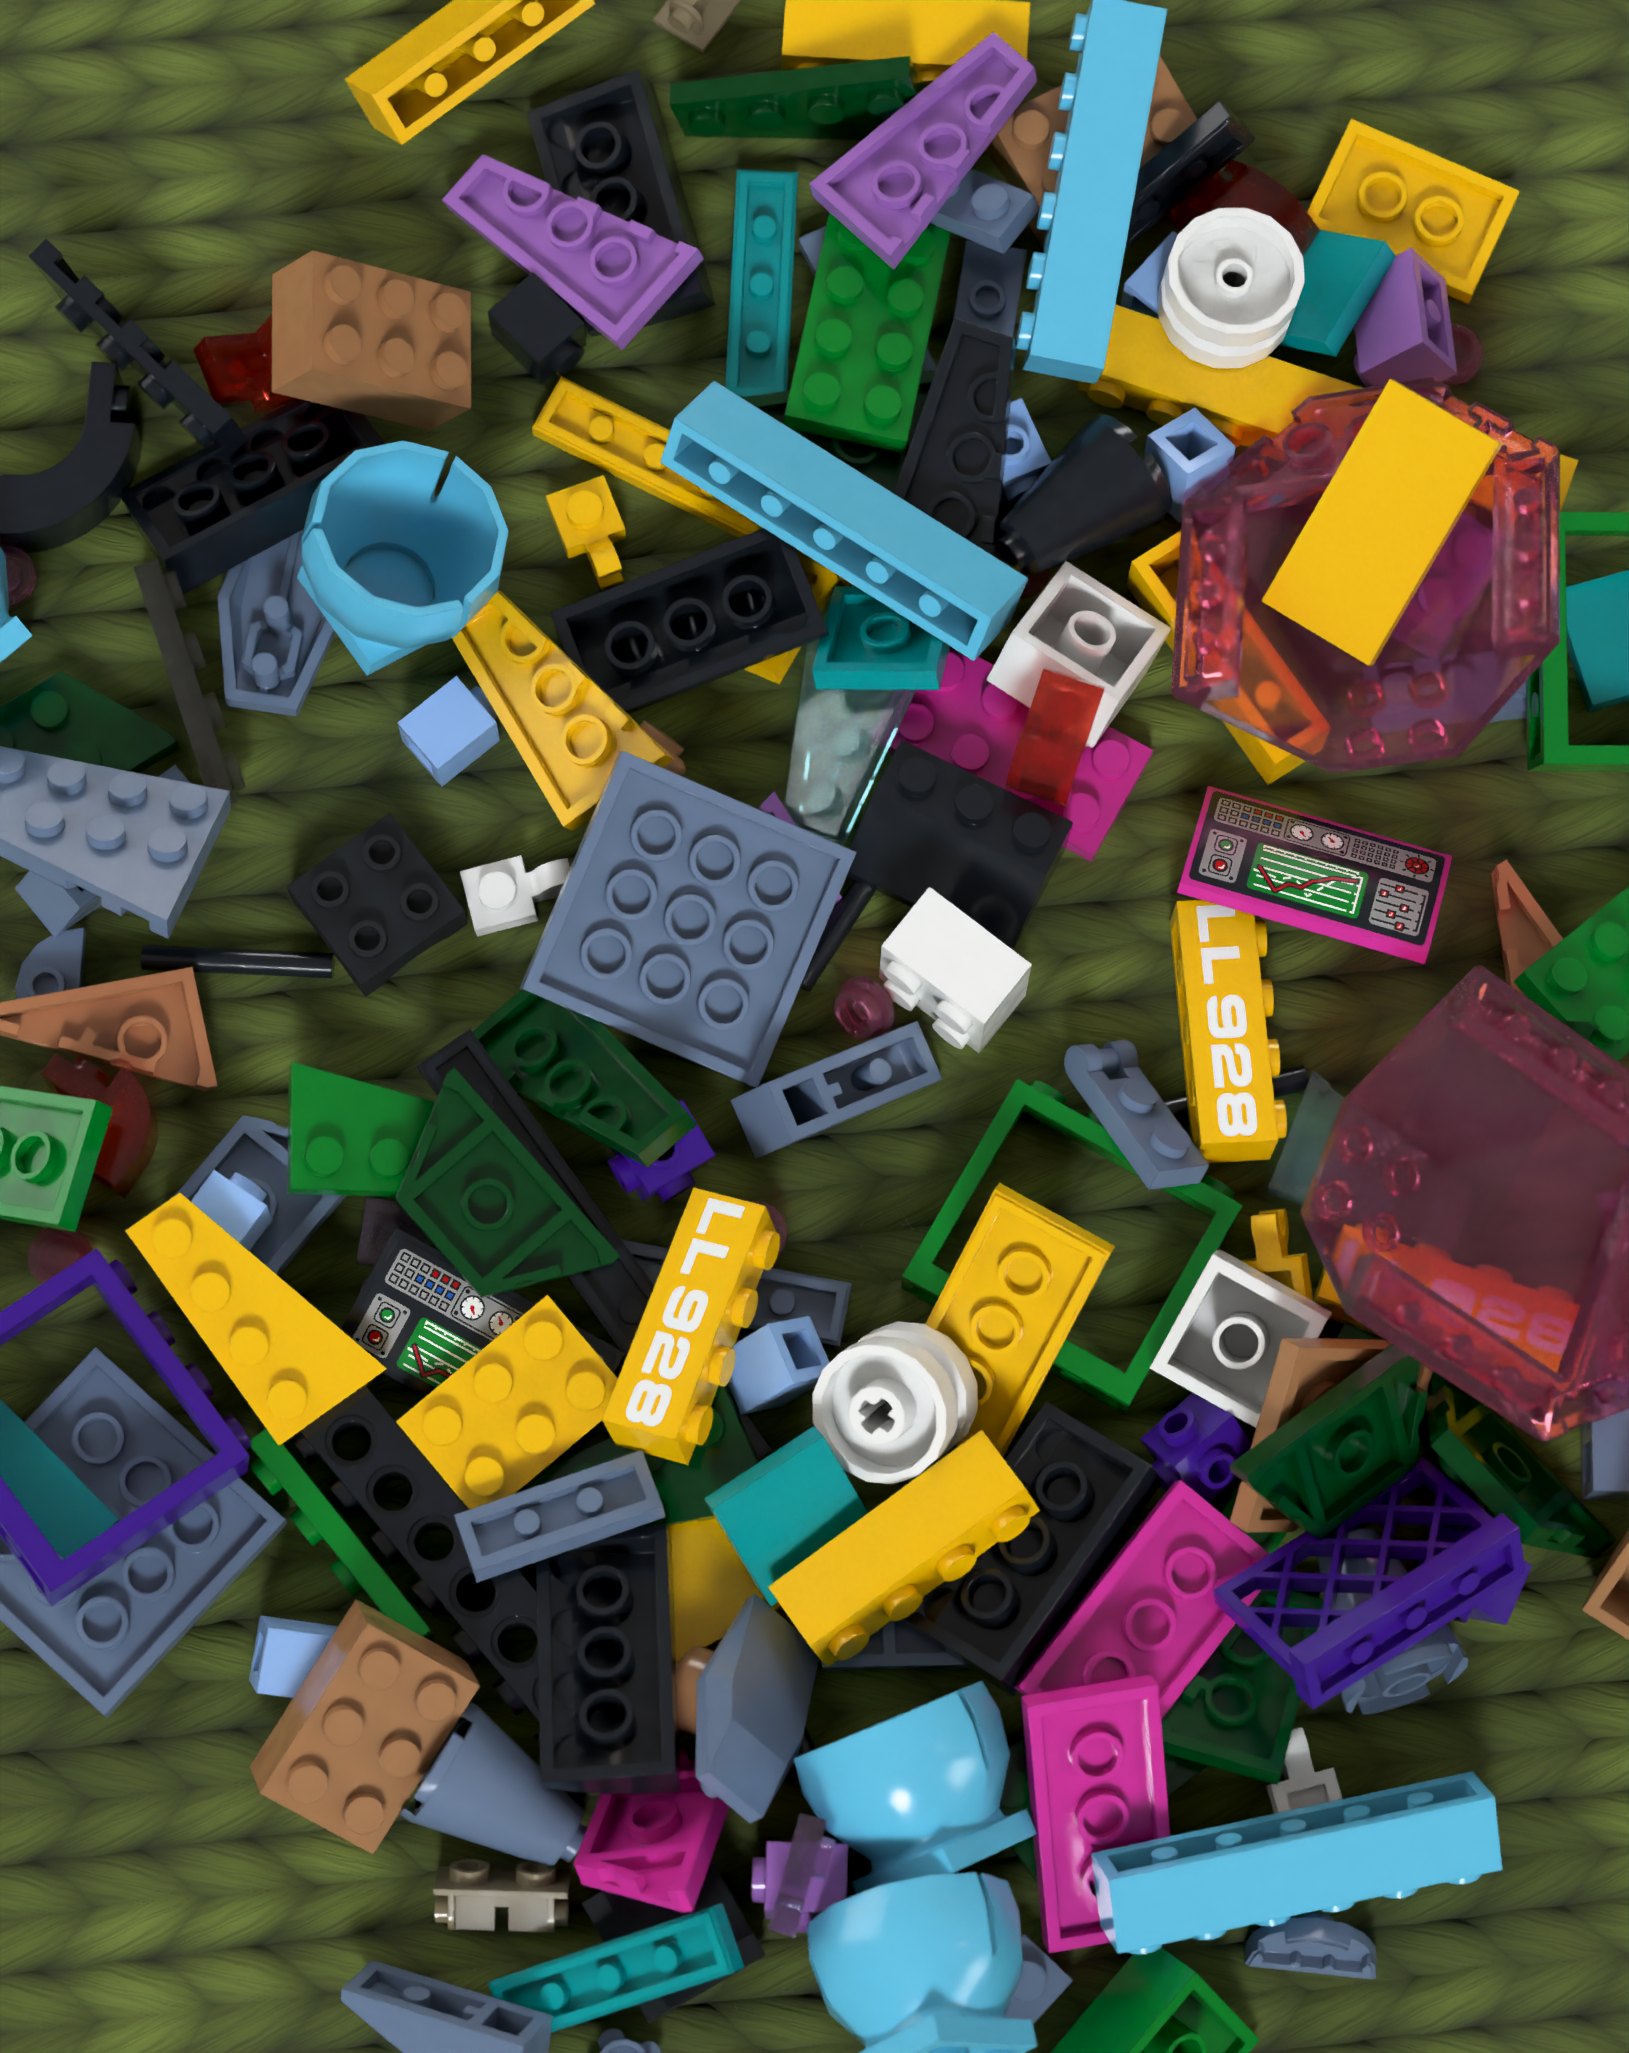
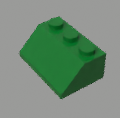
[1051,1947,1260,2053]

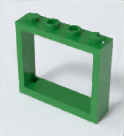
[1523,511,1629,772]
[901,1079,1243,1415]

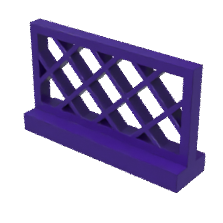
[1213,1457,1526,1710]

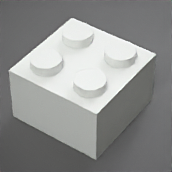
[986,561,1172,748]
[879,887,1032,1053]
[1150,1249,1332,1428]

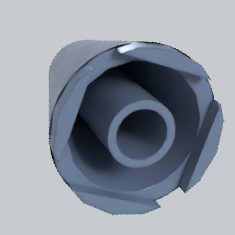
[1317,1524,1468,1715]
[399,1702,587,1867]

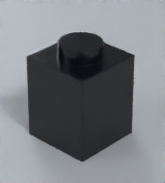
[488,272,586,385]

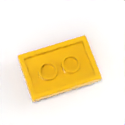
[1301,119,1520,304]
[396,1295,618,1510]

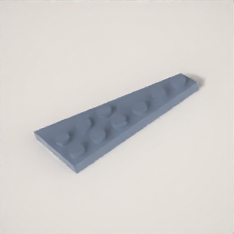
[0,746,231,939]

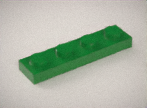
[249,1428,435,1641]

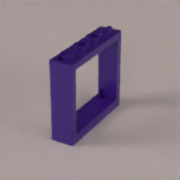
[0,1248,252,1607]

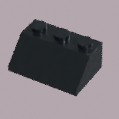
[847,740,1073,950]

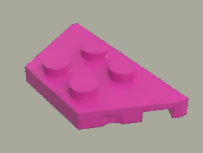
[574,1749,730,1912]

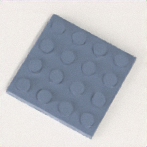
[520,751,857,1088]
[0,1347,288,1718]

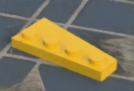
[452,590,674,831]

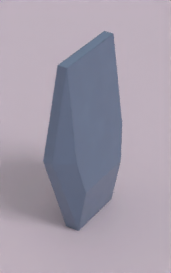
[218,529,336,717]
[696,1594,819,1823]

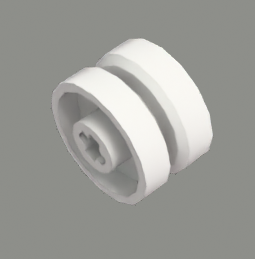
[1157,208,1305,369]
[812,1321,978,1484]

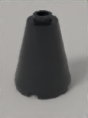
[996,414,1173,576]

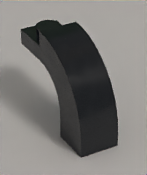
[0,362,143,554]

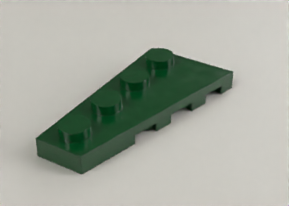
[670,56,923,140]
[472,989,696,1168]
[515,1386,760,1526]

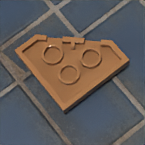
[1230,1337,1439,1532]

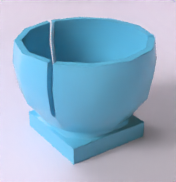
[297,440,509,676]
[794,1681,1037,1895]
[807,1872,1038,2053]

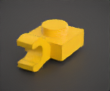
[546,475,626,591]
[1242,1208,1313,1301]

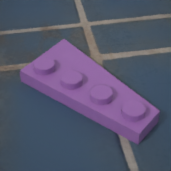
[810,32,1037,270]
[442,154,704,350]

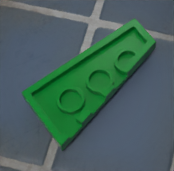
[287,1062,547,1197]

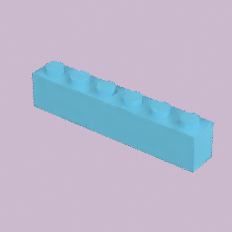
[1016,0,1167,384]
[660,381,1028,661]
[1091,1771,1502,1954]

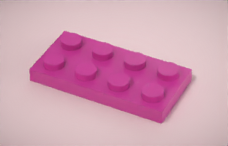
[872,646,1153,862]
[1014,1480,1269,1719]
[1021,1675,1170,1953]

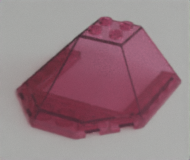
[1171,377,1560,774]
[1300,965,1629,1442]

